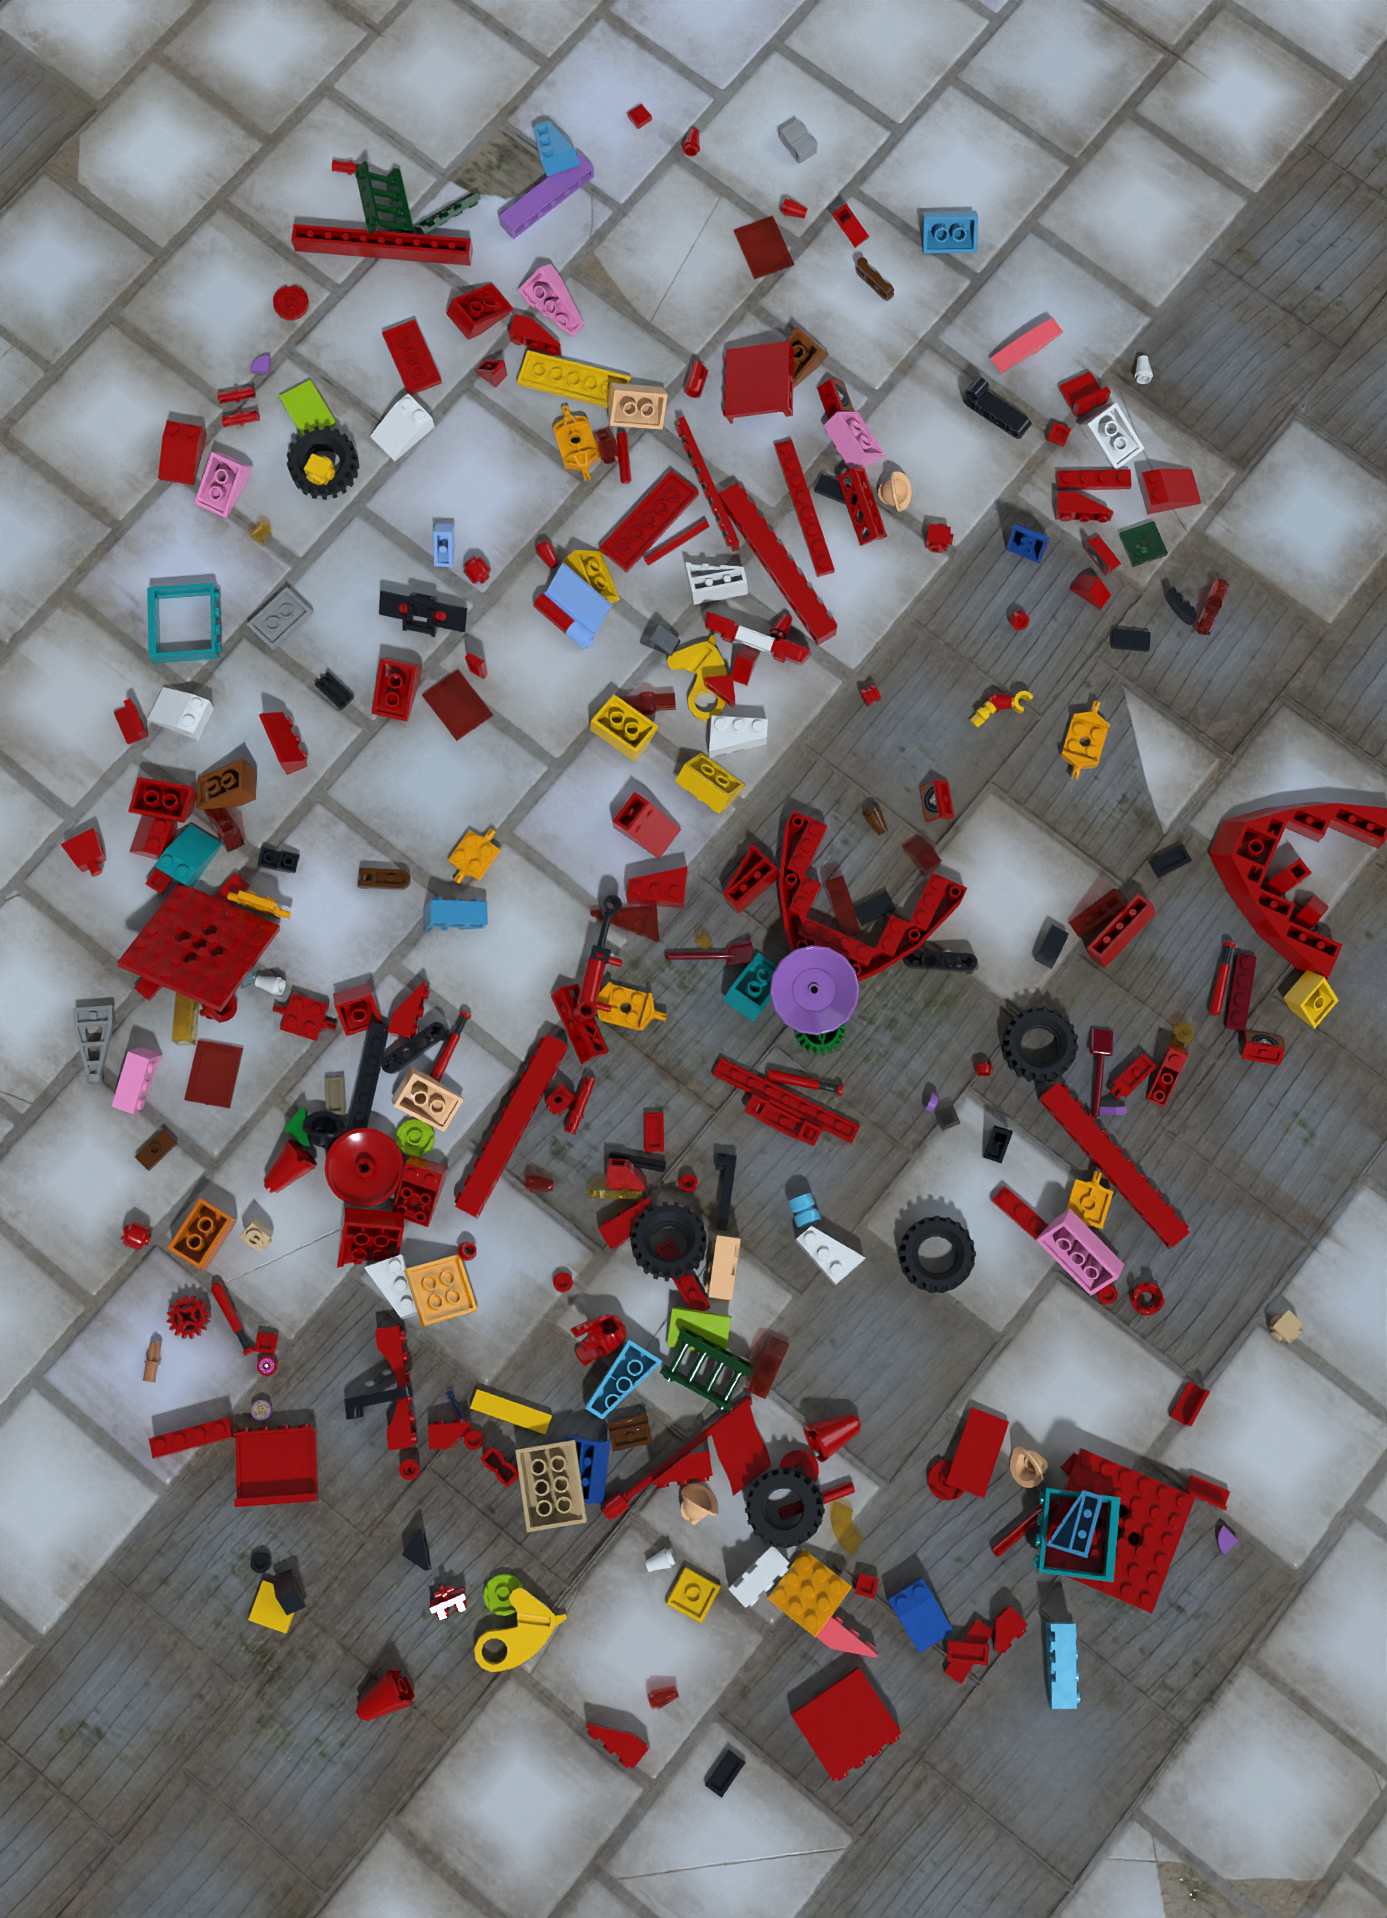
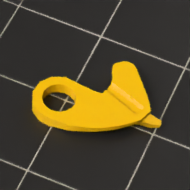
[667,635,727,722]
[474,1587,567,1672]

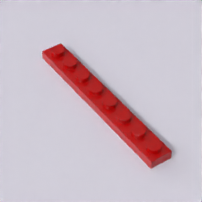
[676,416,739,552]
[774,439,835,577]

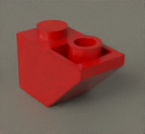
[832,203,869,248]
[1265,858,1312,897]
[606,1158,647,1192]
[428,1419,472,1450]
[993,1605,1028,1654]

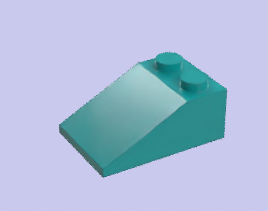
[154,825,222,887]
[723,952,777,1022]

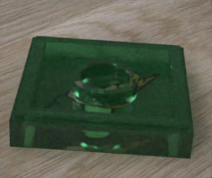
[1119,521,1168,567]

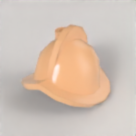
[878,471,912,512]
[1010,1446,1048,1488]
[679,1484,719,1525]

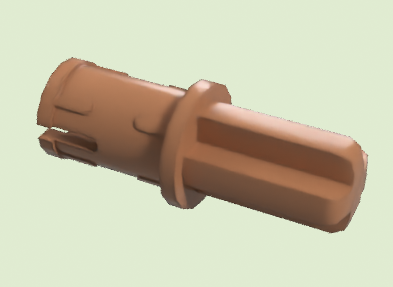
[142,1342,162,1382]

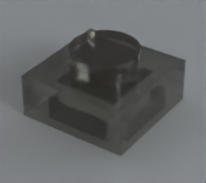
[934,1106,961,1131]

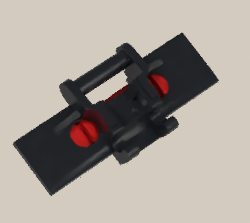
[379,590,468,637]

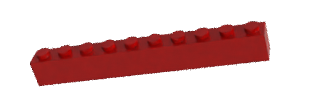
[291,224,473,266]
[718,483,838,646]
[454,1034,569,1219]
[1038,1082,1190,1249]

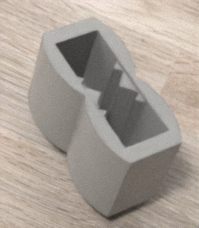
[779,120,818,164]

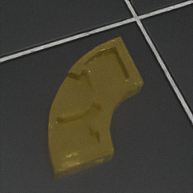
[587,1190,642,1199]
[831,1501,863,1556]

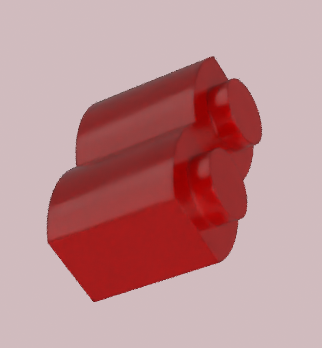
[481,1447,519,1487]

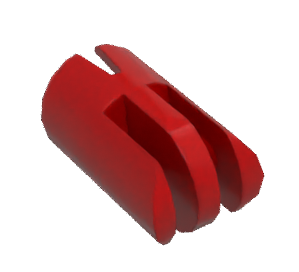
[684,361,709,398]

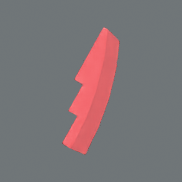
[990,317,1063,374]

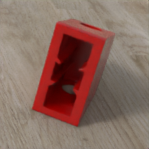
[61,828,106,877]

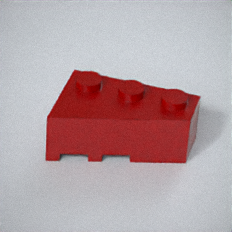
[626,866,688,909]

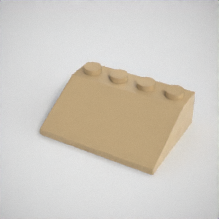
[515,1440,587,1532]

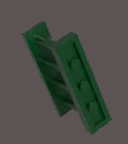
[355,161,414,234]
[659,1327,754,1411]

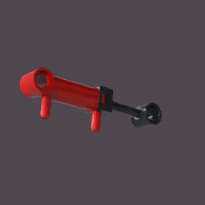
[573,895,623,1022]

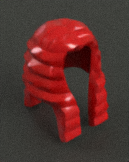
[570,1314,627,1366]

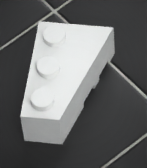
[728,1545,789,1608]

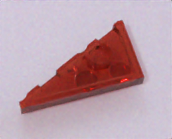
[590,905,660,943]

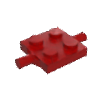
[273,993,337,1041]

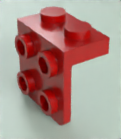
[1059,372,1111,417]

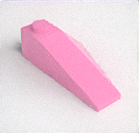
[518,264,585,336]

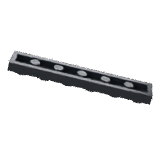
[346,1022,389,1132]

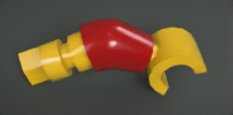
[970,691,1033,728]

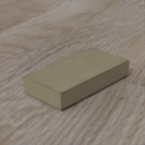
[324,1076,346,1116]

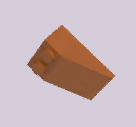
[786,326,829,389]
[196,758,257,810]

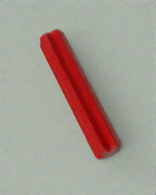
[617,432,632,484]

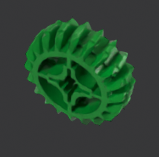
[794,1025,847,1056]

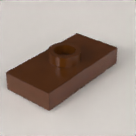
[135,1130,178,1171]

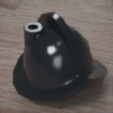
[302,1111,346,1149]

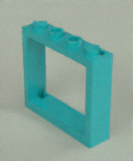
[147,583,222,664]
[1033,1488,1120,1582]

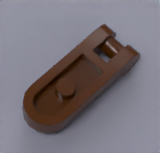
[856,257,894,301]
[357,868,411,890]

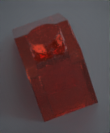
[203,807,245,852]
[824,875,861,937]
[1068,888,1129,938]

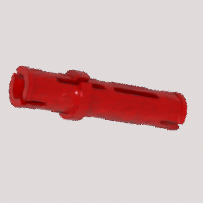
[564,1076,596,1135]

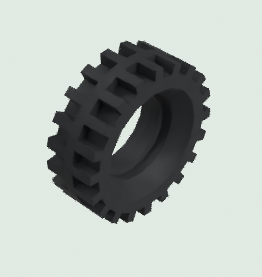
[287,426,359,500]
[1001,1006,1079,1083]
[631,1201,707,1281]
[899,1216,976,1293]
[745,1467,825,1549]

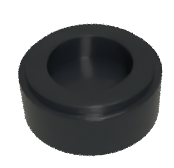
[250,1552,272,1573]

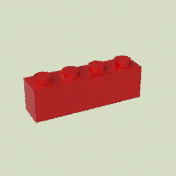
[1087,894,1155,969]
[148,1417,235,1459]

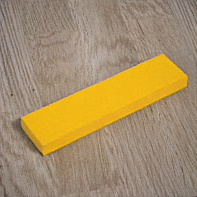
[470,1389,552,1435]

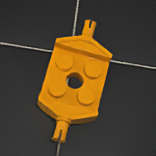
[553,406,600,481]
[1061,701,1110,780]
[597,982,668,1031]

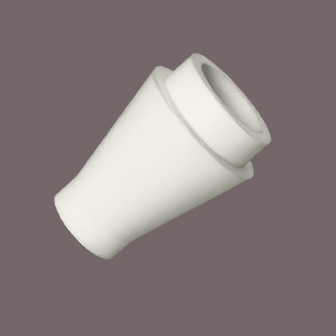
[1135,355,1153,384]
[255,975,286,996]
[645,1548,677,1572]

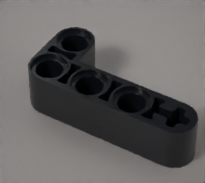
[963,376,1032,439]

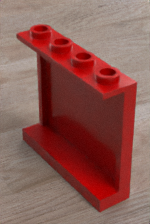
[723,341,794,424]
[233,1424,319,1507]
[791,1667,901,1781]

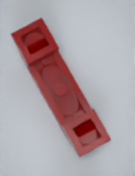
[744,1094,823,1147]

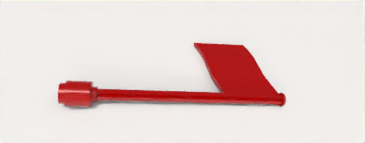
[600,1396,771,1521]

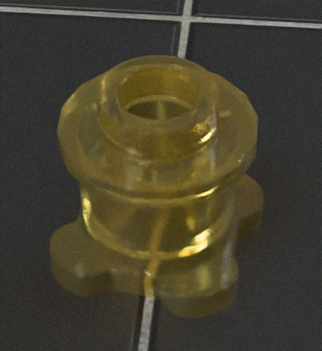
[247,522,272,547]
[1172,1023,1195,1045]

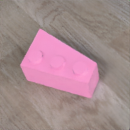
[111,1047,163,1114]

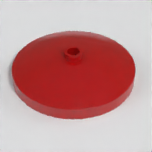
[325,1128,404,1207]

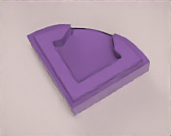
[250,355,271,374]
[1099,1106,1127,1115]
[1217,1525,1239,1555]

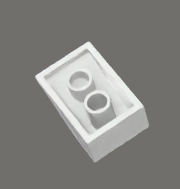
[370,394,435,462]
[1080,403,1144,470]
[147,687,214,741]

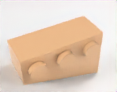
[705,1235,741,1302]

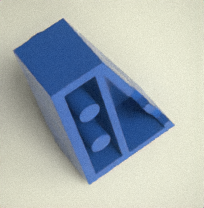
[564,1435,610,1504]

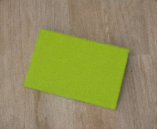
[279,379,337,437]
[667,1306,732,1351]

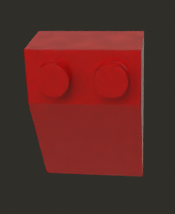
[446,283,514,340]
[158,420,207,485]
[1138,469,1201,515]
[371,657,422,722]

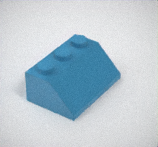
[922,211,978,254]

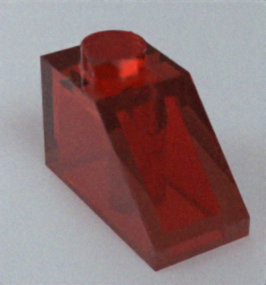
[592,427,620,464]
[902,836,942,877]

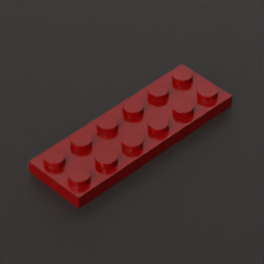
[599,470,699,573]

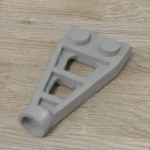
[74,1005,114,1085]

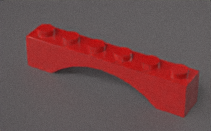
[375,1326,418,1451]

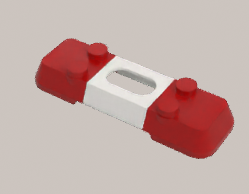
[705,612,811,666]

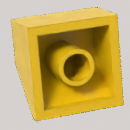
[1283,970,1339,1029]

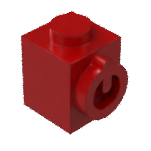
[925,523,954,553]

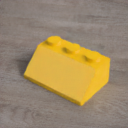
[561,550,620,604]
[590,694,659,762]
[675,752,745,814]

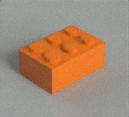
[167,1198,237,1271]

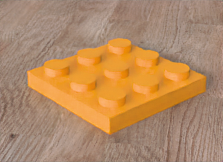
[404,1254,478,1327]
[767,1549,852,1638]

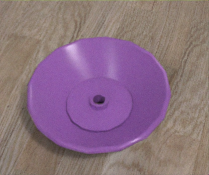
[770,945,860,1035]

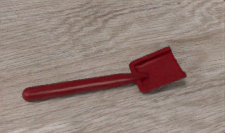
[665,941,753,966]
[1089,1029,1113,1117]

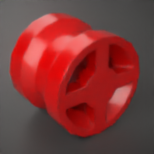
[859,684,881,707]

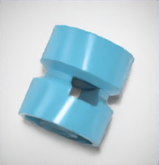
[788,1193,821,1228]

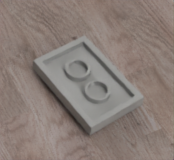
[247,587,313,651]

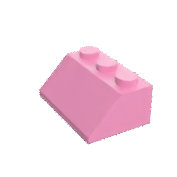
[823,412,885,470]

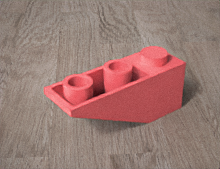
[817,1614,878,1658]

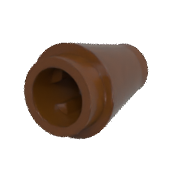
[864,807,888,836]

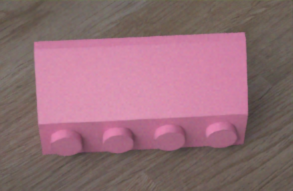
[1036,1209,1124,1296]

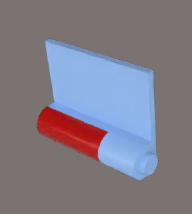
[533,563,613,649]

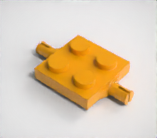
[448,828,501,884]
[228,890,291,919]
[1065,1171,1114,1229]

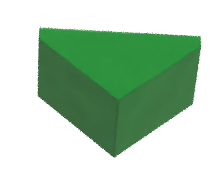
[284,1107,312,1149]

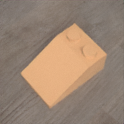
[391,1067,464,1132]

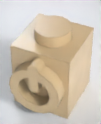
[240,1218,274,1252]
[1269,1310,1304,1344]

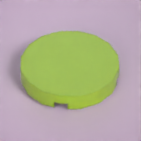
[396,1119,435,1157]
[483,1574,523,1616]

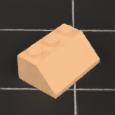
[608,383,668,429]

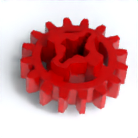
[166,1296,211,1339]

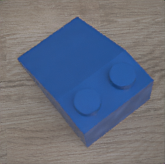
[1006,523,1051,564]
[887,1577,954,1654]

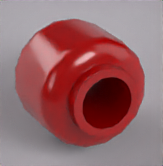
[463,556,491,584]
[121,1221,152,1250]

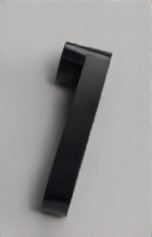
[903,950,979,974]
[381,1022,450,1074]
[715,1153,737,1231]
[344,1386,414,1420]

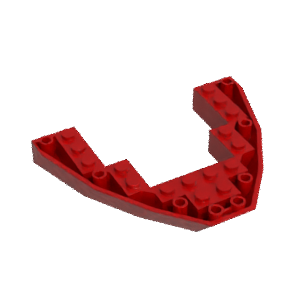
[1209,802,1387,980]
[779,810,967,982]

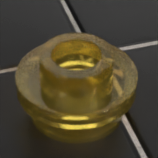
[695,933,713,950]

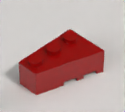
[723,844,780,915]

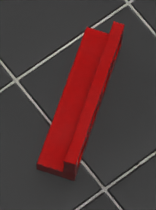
[837,468,887,546]
[551,984,609,1064]

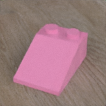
[194,452,252,518]

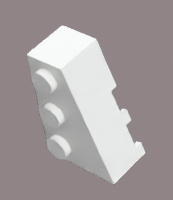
[685,562,748,605]
[709,716,768,758]
[796,1226,865,1286]
[364,1254,418,1319]

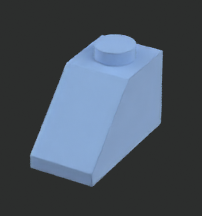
[433,523,455,567]

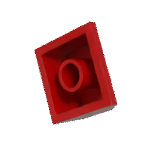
[129,816,178,860]
[333,982,383,1036]

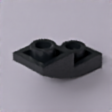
[1165,587,1196,625]
[257,847,300,873]
[1034,924,1069,969]

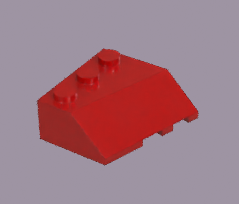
[337,1207,404,1268]

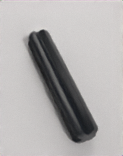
[609,1151,666,1172]

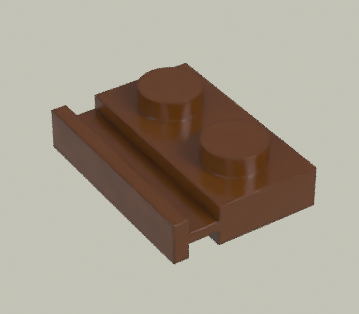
[607,1414,652,1452]

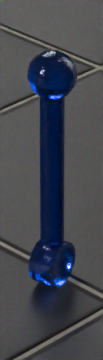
[446,1391,468,1422]

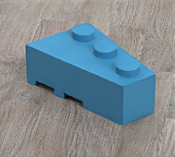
[533,121,581,177]
[1047,1490,1103,1558]

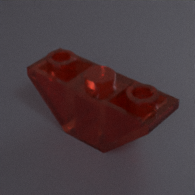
[747,1336,790,1399]

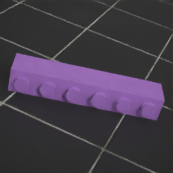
[498,153,594,240]

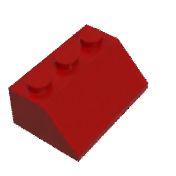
[259,712,308,775]
[128,777,197,823]

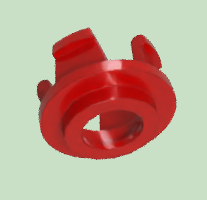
[1130,1282,1165,1316]

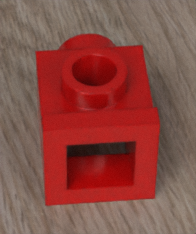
[545,1084,576,1116]

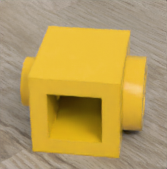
[304,453,335,485]

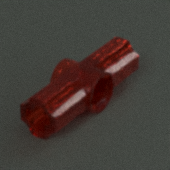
[1194,579,1229,635]
[619,691,676,715]

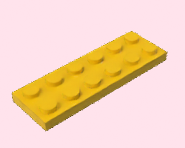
[517,350,631,409]

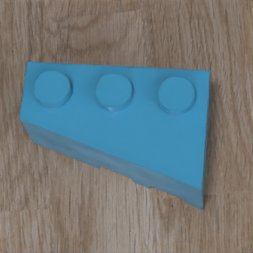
[423,897,488,931]

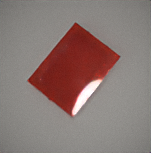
[734,216,794,280]
[422,670,493,741]
[184,1040,243,1108]

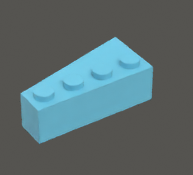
[584,1339,663,1419]
[1045,1621,1080,1709]

